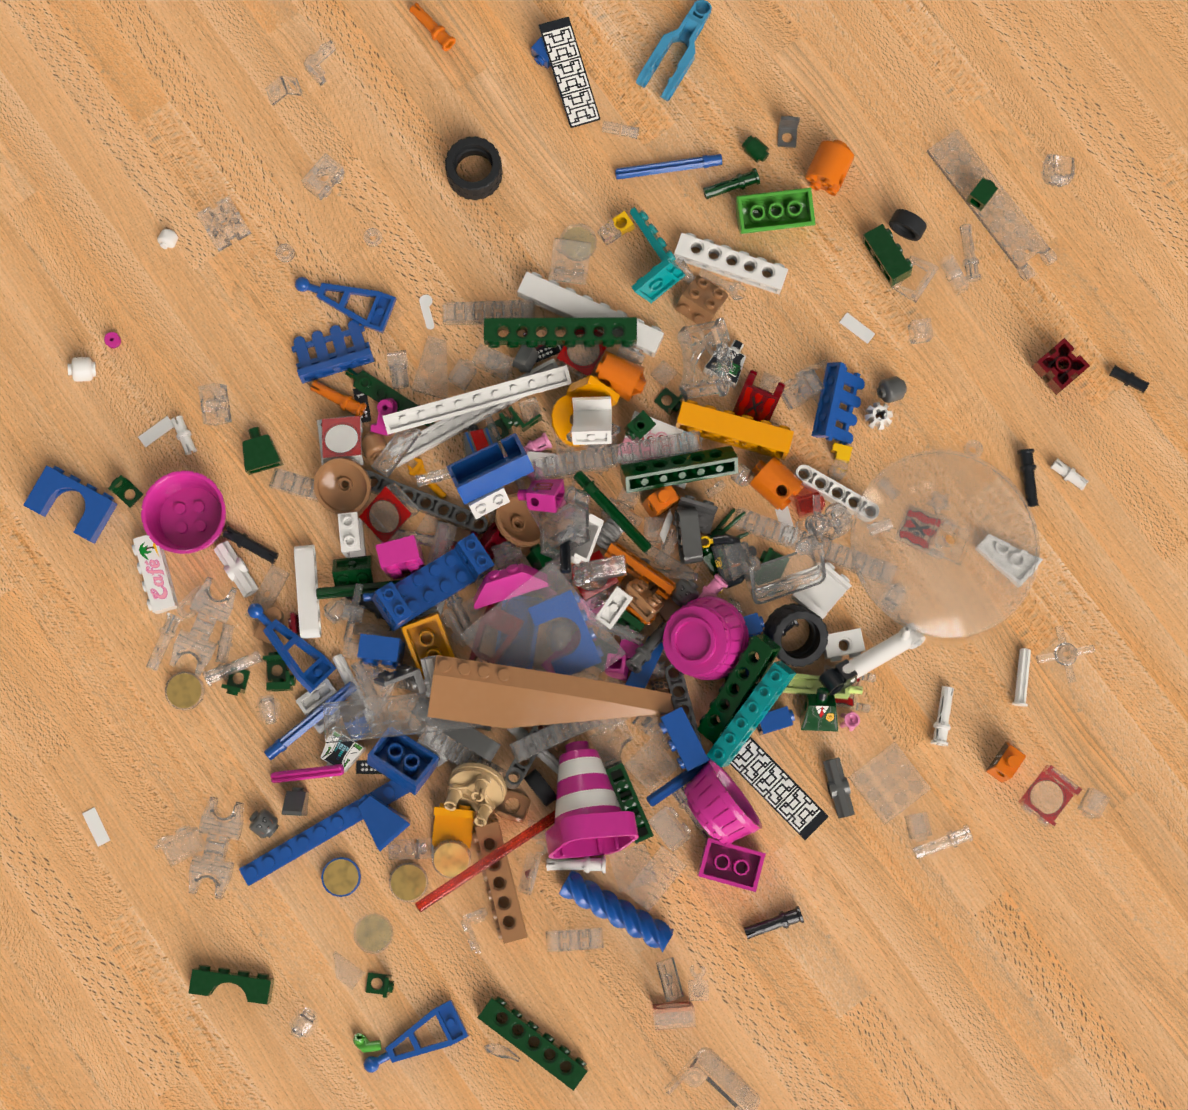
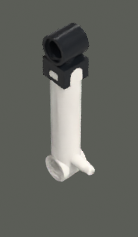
[819,622,926,695]

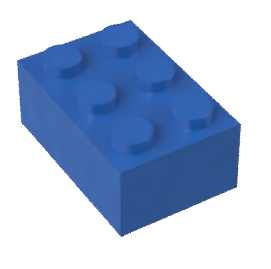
[357,633,405,669]
[658,707,709,772]
[367,725,439,795]

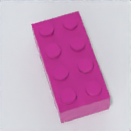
[375,535,426,580]

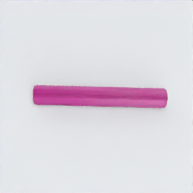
[270,764,344,783]

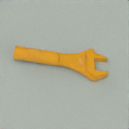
[407,458,447,499]

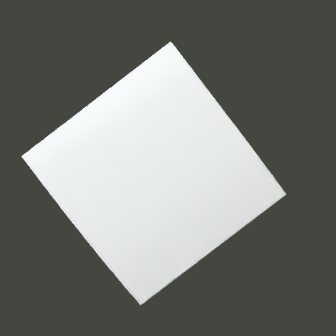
[295,678,347,734]

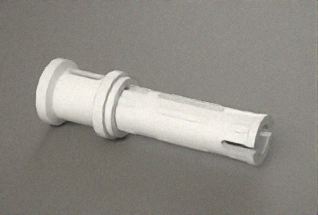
[931,686,954,746]
[546,856,606,873]

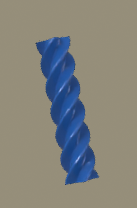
[559,870,674,953]

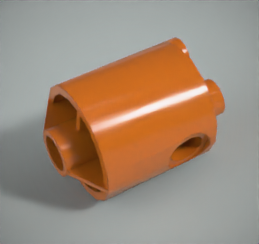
[805,140,855,196]
[595,350,647,402]
[749,457,804,510]

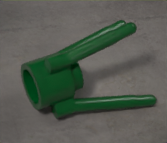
[709,508,749,548]

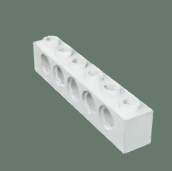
[674,233,788,295]

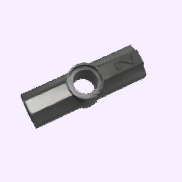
[823,757,855,819]

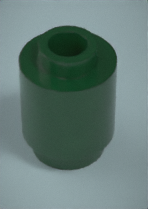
[742,135,770,163]

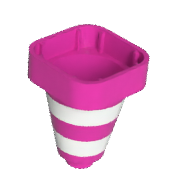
[545,741,639,859]

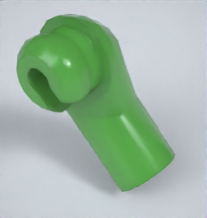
[353,1033,382,1053]

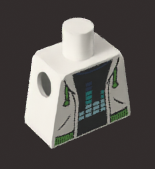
[320,729,366,778]

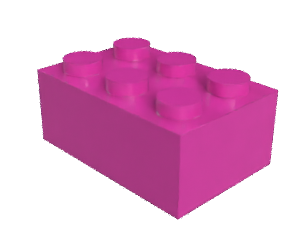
[697,837,766,892]

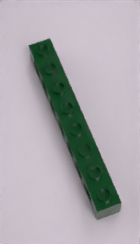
[484,317,637,348]

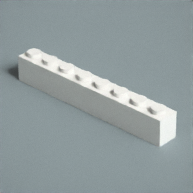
[517,272,664,357]

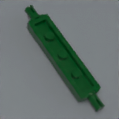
[345,368,435,427]

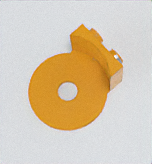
[551,375,620,447]

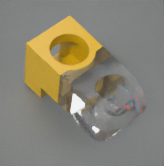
[597,211,635,245]
[828,442,853,481]

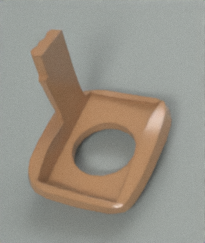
[494,789,531,823]

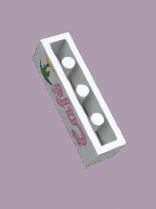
[132,535,179,614]

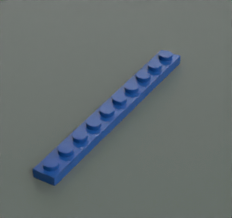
[239,780,410,886]

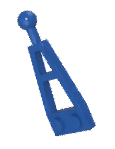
[295,277,397,333]
[248,603,336,693]
[363,1000,469,1073]

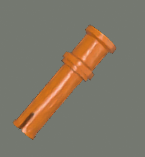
[409,3,456,51]
[310,380,366,417]

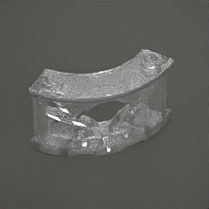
[677,318,733,402]

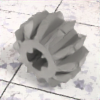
[596,518,624,550]

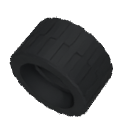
[445,136,503,200]
[763,603,828,667]

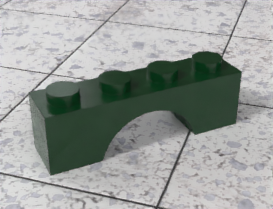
[188,965,274,1005]

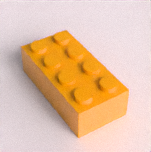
[401,611,456,700]

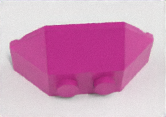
[474,563,549,609]

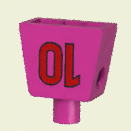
[517,479,565,513]

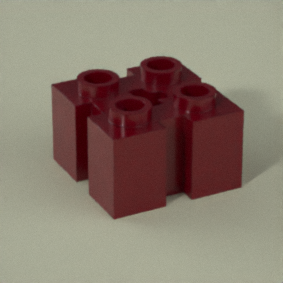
[1031,338,1090,395]

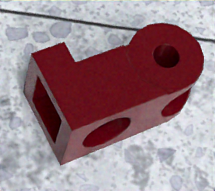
[479,522,507,560]

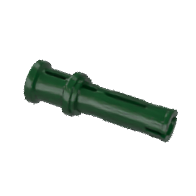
[703,168,760,200]

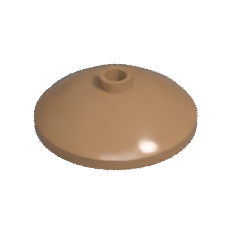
[314,458,371,514]
[495,494,548,547]

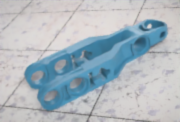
[636,0,712,101]

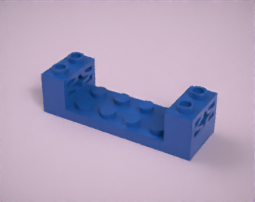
[372,533,495,631]
[743,613,795,735]

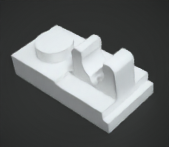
[595,586,633,629]

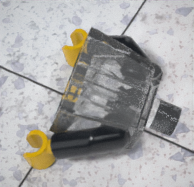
[701,534,757,594]

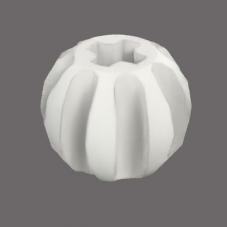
[864,402,893,430]

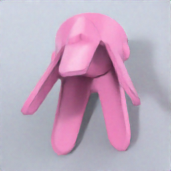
[840,711,860,731]

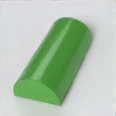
[736,187,816,234]

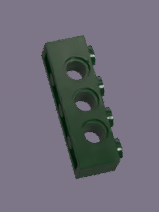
[606,763,654,843]

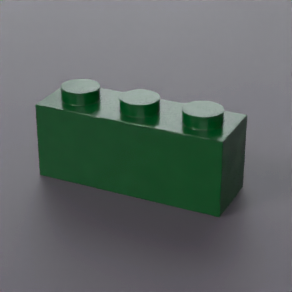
[862,224,913,287]

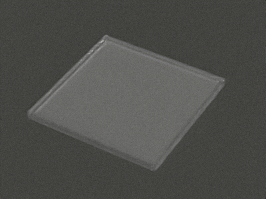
[459,561,626,679]

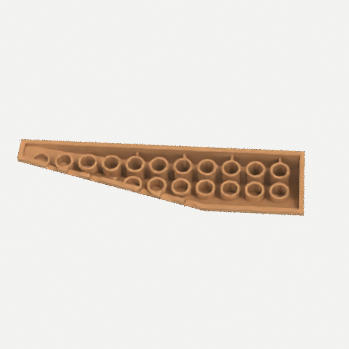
[427,655,672,729]

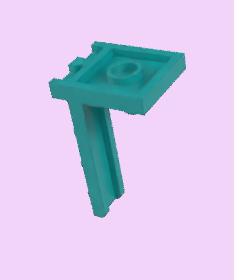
[630,207,686,304]

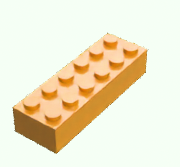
[676,400,794,460]

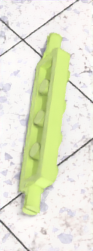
[782,673,863,700]

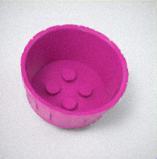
[141,471,226,554]
[663,596,749,680]
[684,759,762,845]

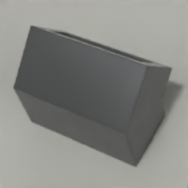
[513,345,539,373]

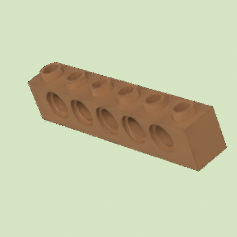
[472,821,527,944]

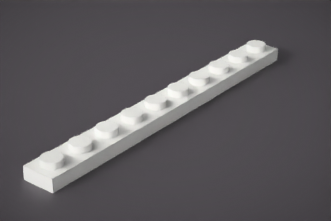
[388,358,558,468]
[382,365,572,434]

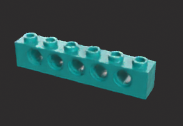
[707,661,796,768]

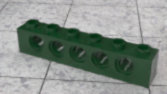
[620,445,738,493]
[697,634,782,744]
[477,996,588,1091]

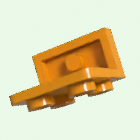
[432,803,475,850]

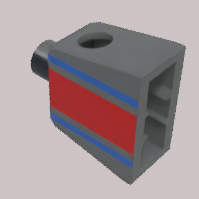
[463,425,502,457]

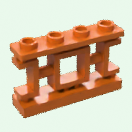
[587,541,676,625]

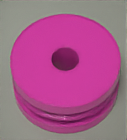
[104,332,121,349]

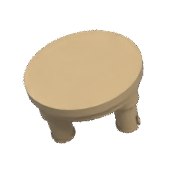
[444,763,507,827]

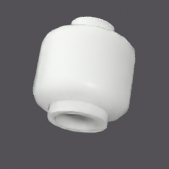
[68,357,96,382]

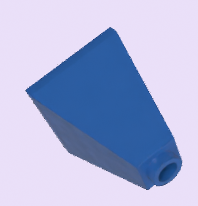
[357,794,411,851]

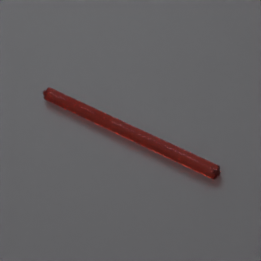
[415,810,555,912]

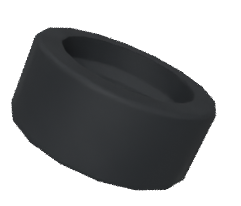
[889,209,927,241]
[524,769,556,807]

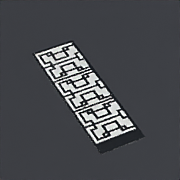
[539,17,600,128]
[730,737,829,840]

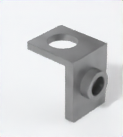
[777,116,800,148]

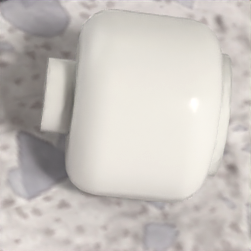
[157,229,178,249]

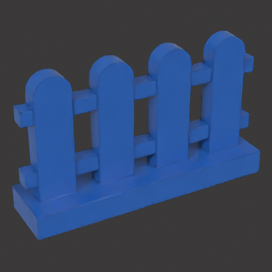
[291,320,375,384]
[811,362,865,445]

